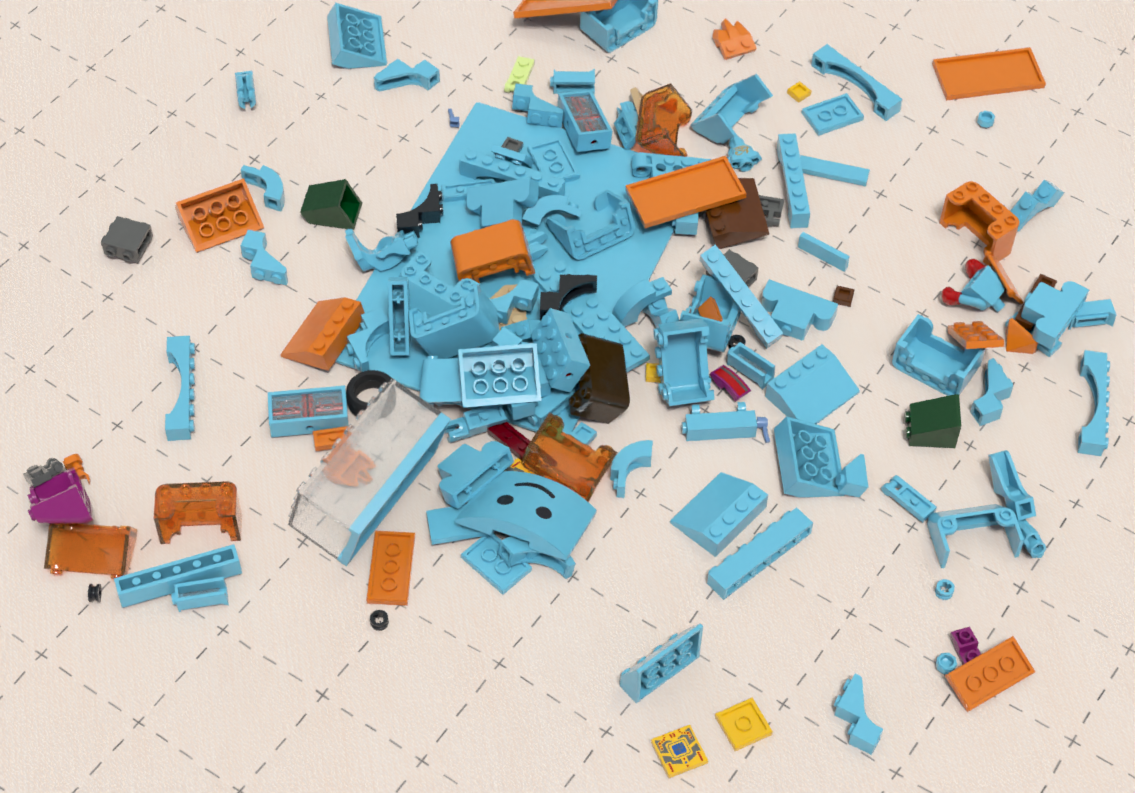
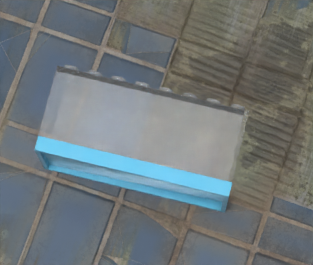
[288,378,451,567]

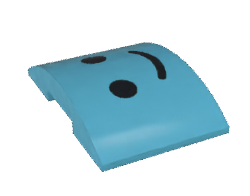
[455,471,597,561]

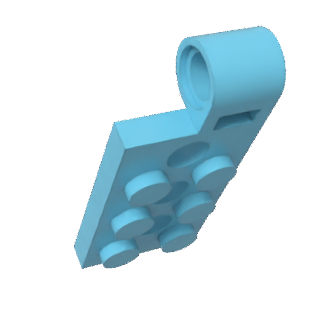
[632,152,712,178]

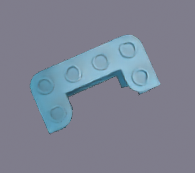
[580,0,658,52]
[680,275,741,353]
[408,284,500,359]
[892,314,986,396]
[653,318,715,406]

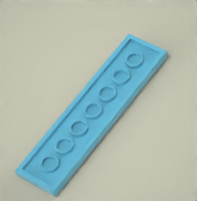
[532,259,650,372]

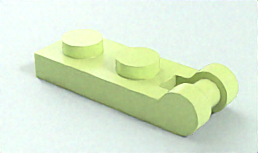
[504,56,534,93]

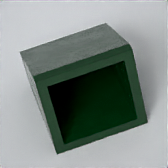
[300,179,362,230]
[904,394,962,448]

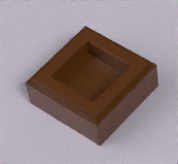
[833,286,855,307]

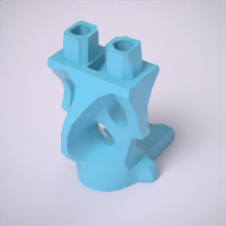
[345,229,418,272]

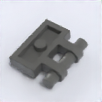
[759,195,784,227]
[23,458,63,487]

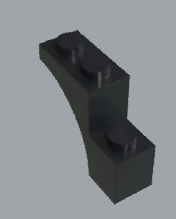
[396,184,444,238]
[540,274,597,321]

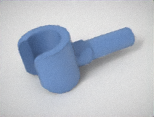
[448,108,460,127]
[757,417,770,443]

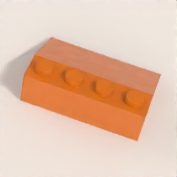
[175,178,264,253]
[280,297,365,371]

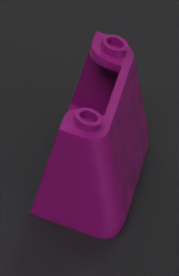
[28,467,93,523]

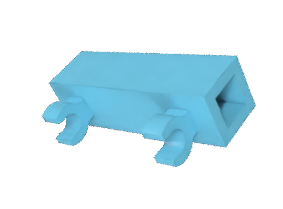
[681,402,757,441]

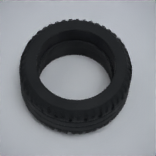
[346,370,397,421]

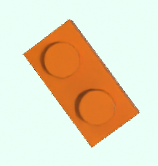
[313,426,354,451]

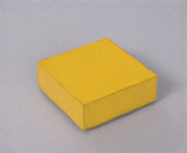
[787,81,812,103]
[646,363,661,383]

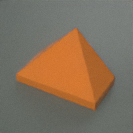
[1006,318,1038,354]

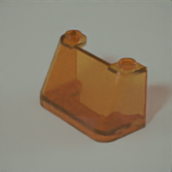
[635,83,692,157]
[44,523,137,579]

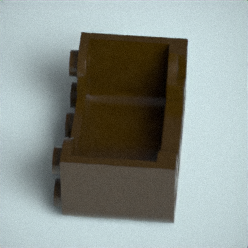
[569,333,630,424]

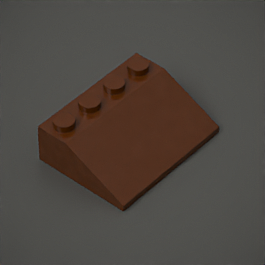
[706,178,770,249]

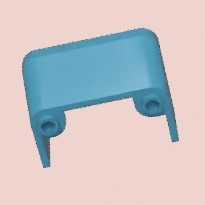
[690,74,773,144]
[927,504,1024,568]

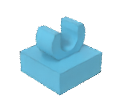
[570,422,597,449]

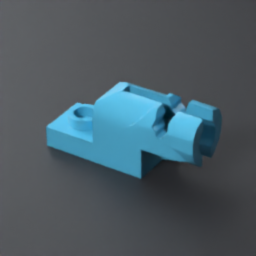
[235,71,256,109]
[614,101,643,150]
[445,405,507,443]

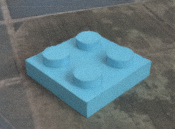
[491,144,534,168]

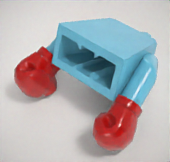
[941,259,1005,312]

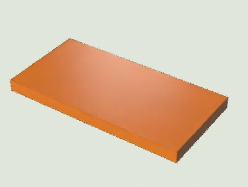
[513,0,617,19]
[932,47,1046,100]
[625,156,746,228]

